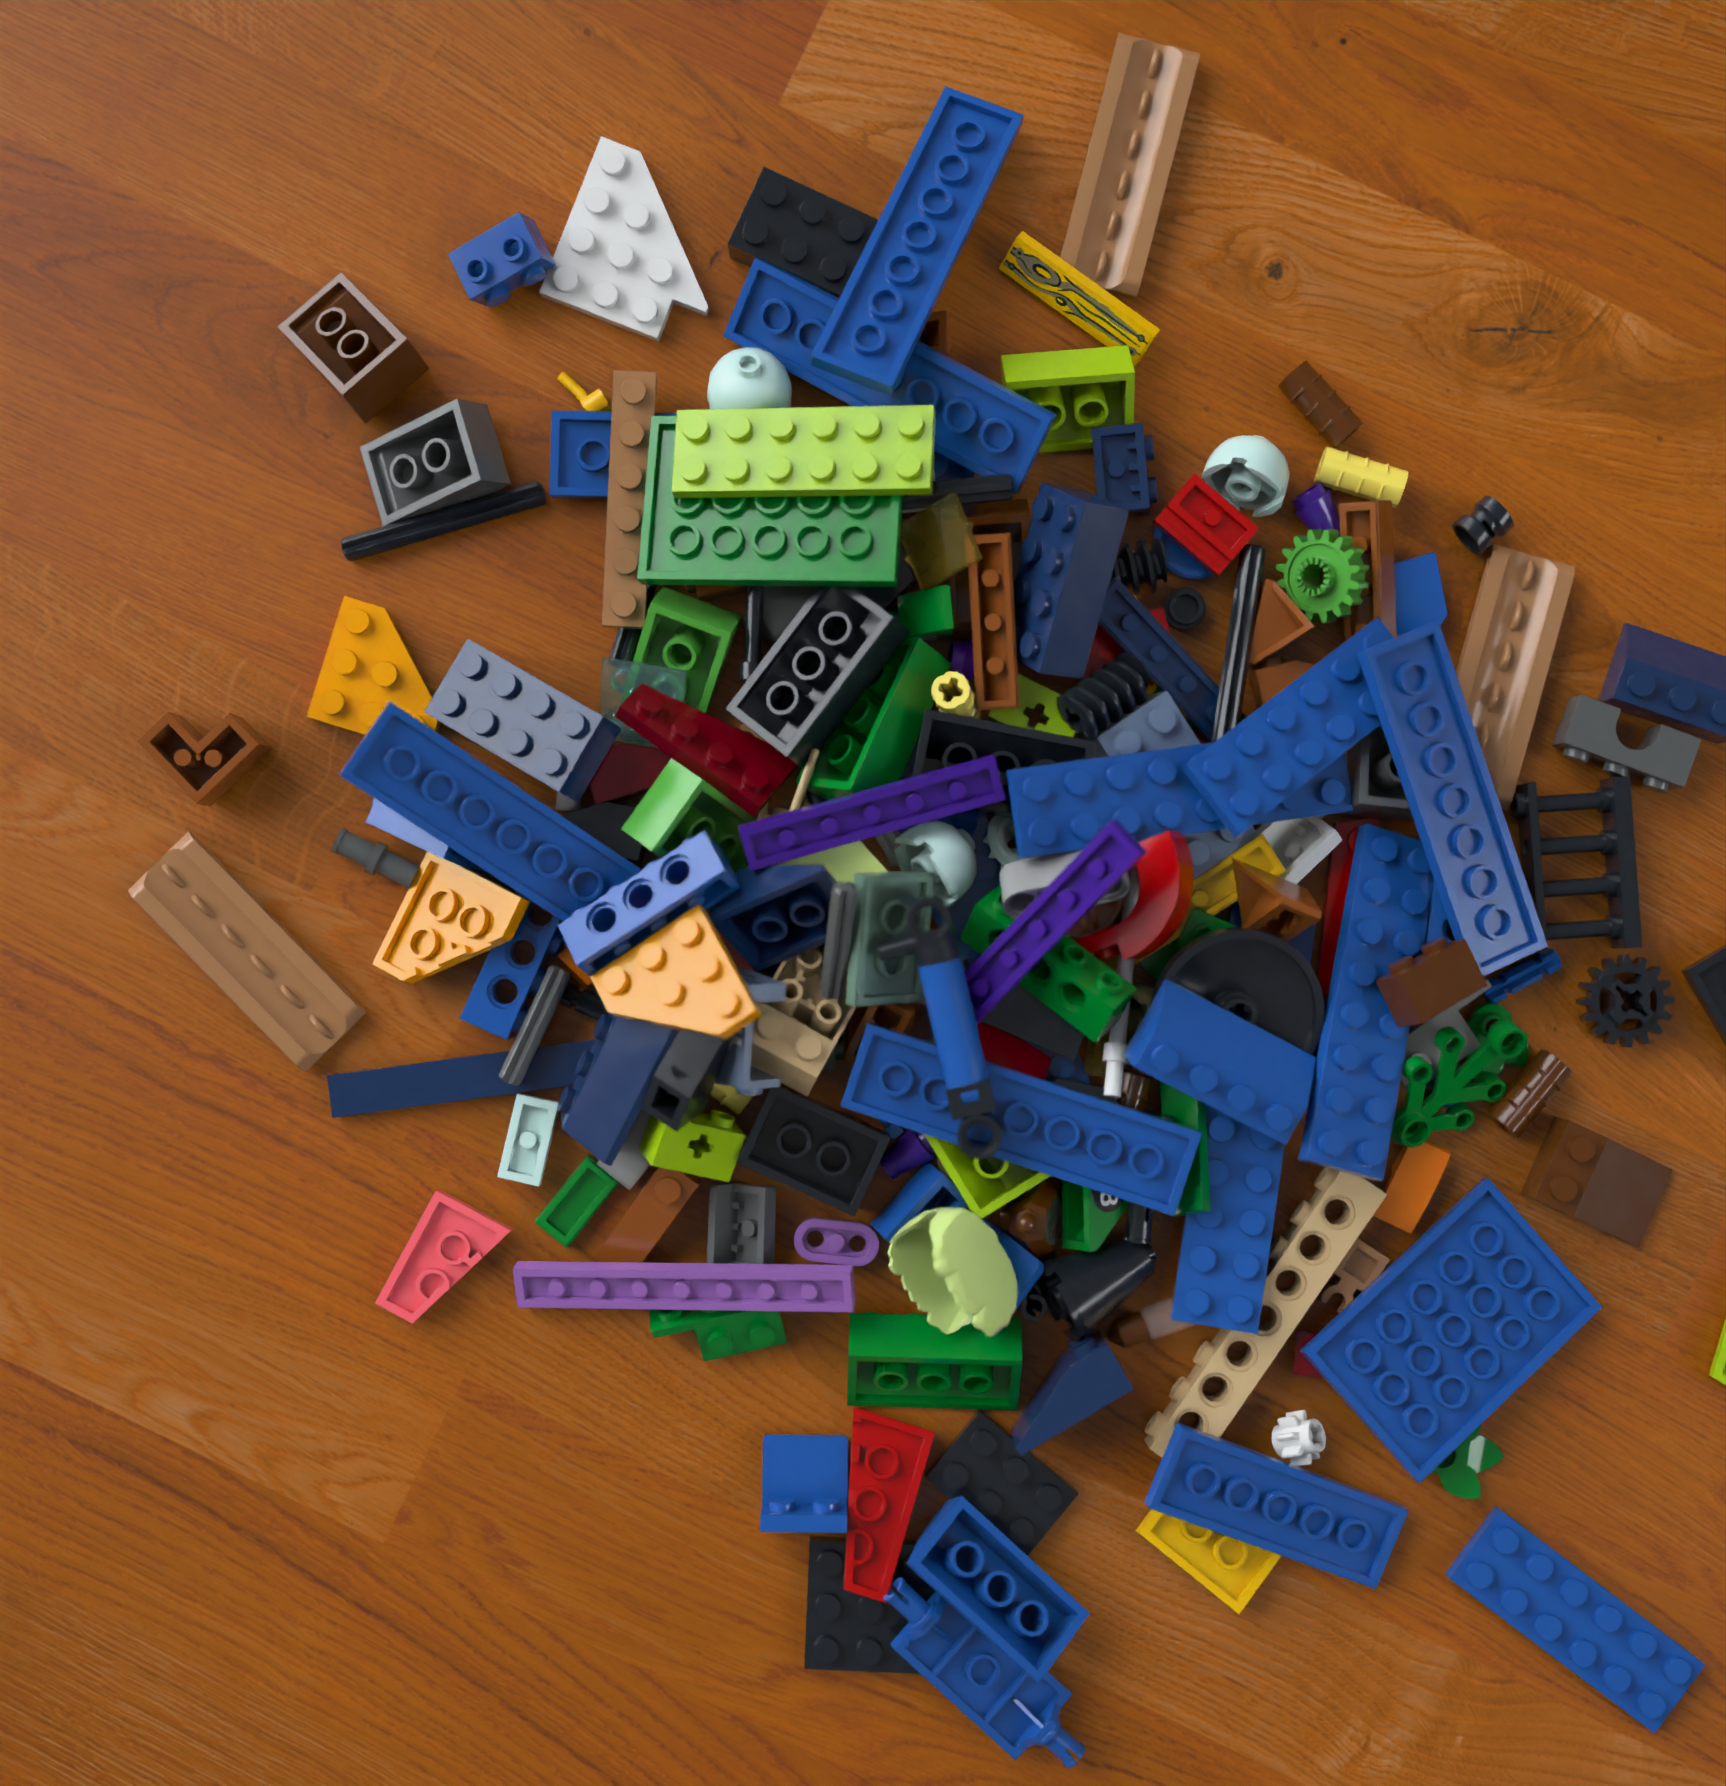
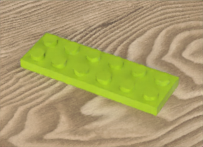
[671,405,936,498]

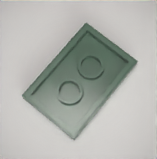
[846,871,934,1007]

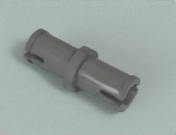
[332,828,420,889]

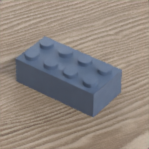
[1085,690,1258,879]

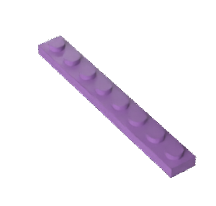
[513,1261,856,1312]

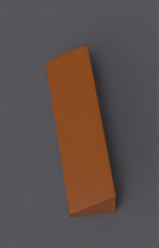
[1339,500,1397,642]
[967,533,1020,710]

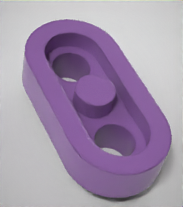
[794,1217,879,1266]

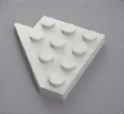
[539,136,709,342]

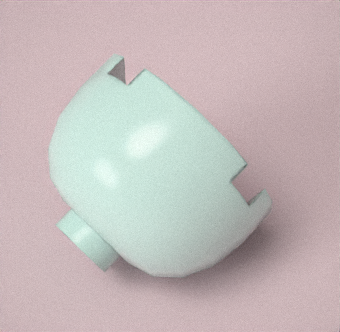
[707,347,792,409]
[1201,435,1290,517]
[894,820,977,907]

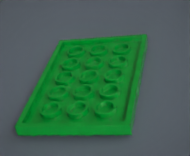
[637,416,903,587]

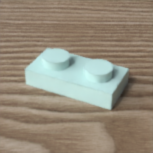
[497,1093,559,1187]

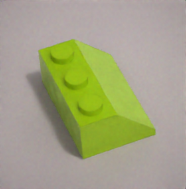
[1001,345,1135,453]
[924,1134,1050,1219]

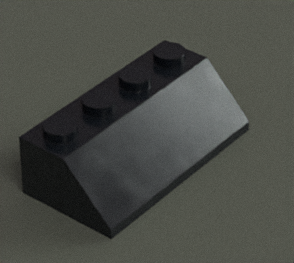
[726,586,909,768]
[912,709,1096,819]

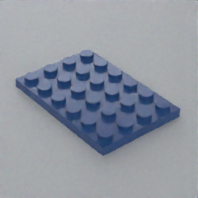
[1300,1178,1602,1483]

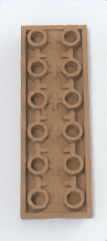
[1060,32,1200,298]
[1456,544,1575,811]
[128,831,367,1072]

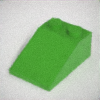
[619,586,742,714]
[622,758,757,873]

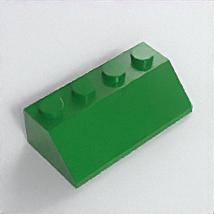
[795,637,952,800]
[847,1312,1022,1411]

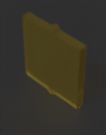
[900,493,982,591]

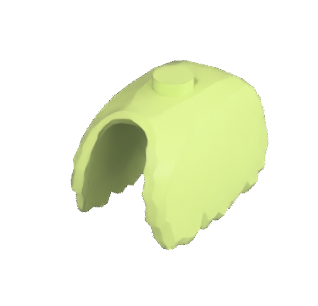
[888,1207,1018,1337]

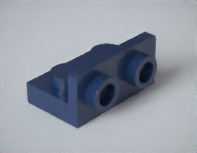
[1091,423,1157,515]

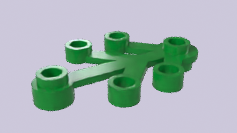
[1391,1020,1528,1147]

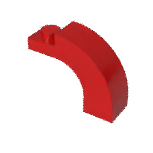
[1075,831,1194,961]

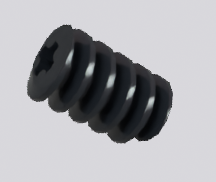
[1111,537,1168,595]
[1056,652,1150,740]

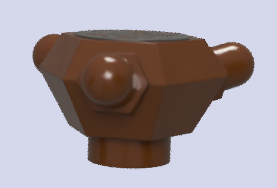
[1000,1176,1062,1266]

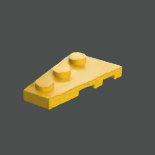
[1135,1509,1282,1614]

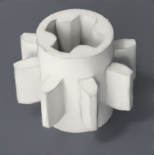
[1272,1410,1326,1466]

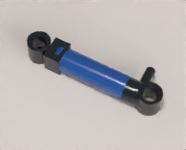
[877,895,1002,1159]

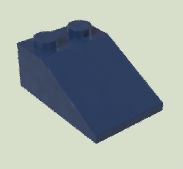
[709,864,837,972]
[1011,1329,1134,1456]

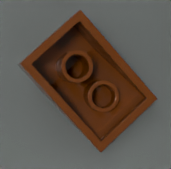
[278,272,429,424]
[942,498,1030,642]
[1520,1117,1673,1247]

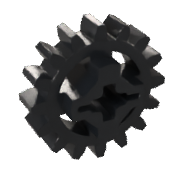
[1576,955,1674,1047]

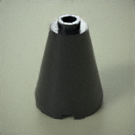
[1036,1238,1157,1342]

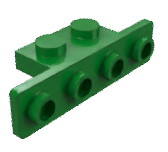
[649,1309,787,1361]

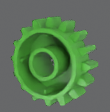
[1276,529,1369,623]

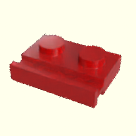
[1152,473,1259,578]

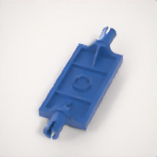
[883,1577,1085,1768]

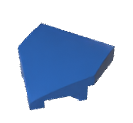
[1394,551,1448,635]

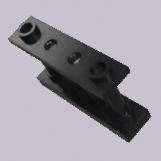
[1511,776,1642,954]

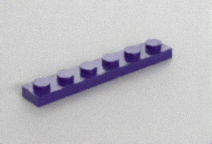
[738,755,1006,871]
[965,819,1147,1025]

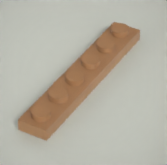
[602,370,658,629]

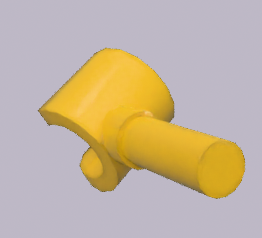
[557,372,611,412]

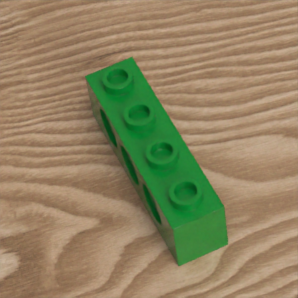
[960,884,1137,1043]

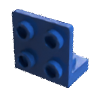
[760,1434,848,1533]

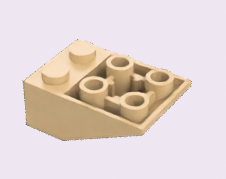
[751,945,856,1096]

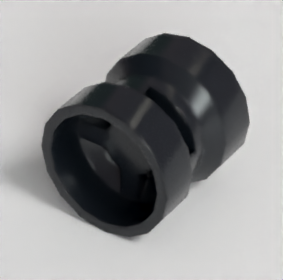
[1452,495,1514,555]

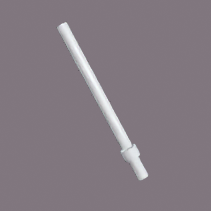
[1102,864,1140,1098]

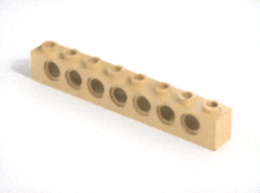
[1144,1167,1387,1457]

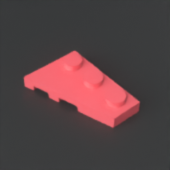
[375,1189,513,1324]

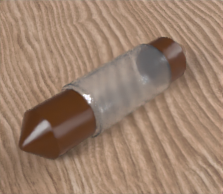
[1107,1297,1197,1348]

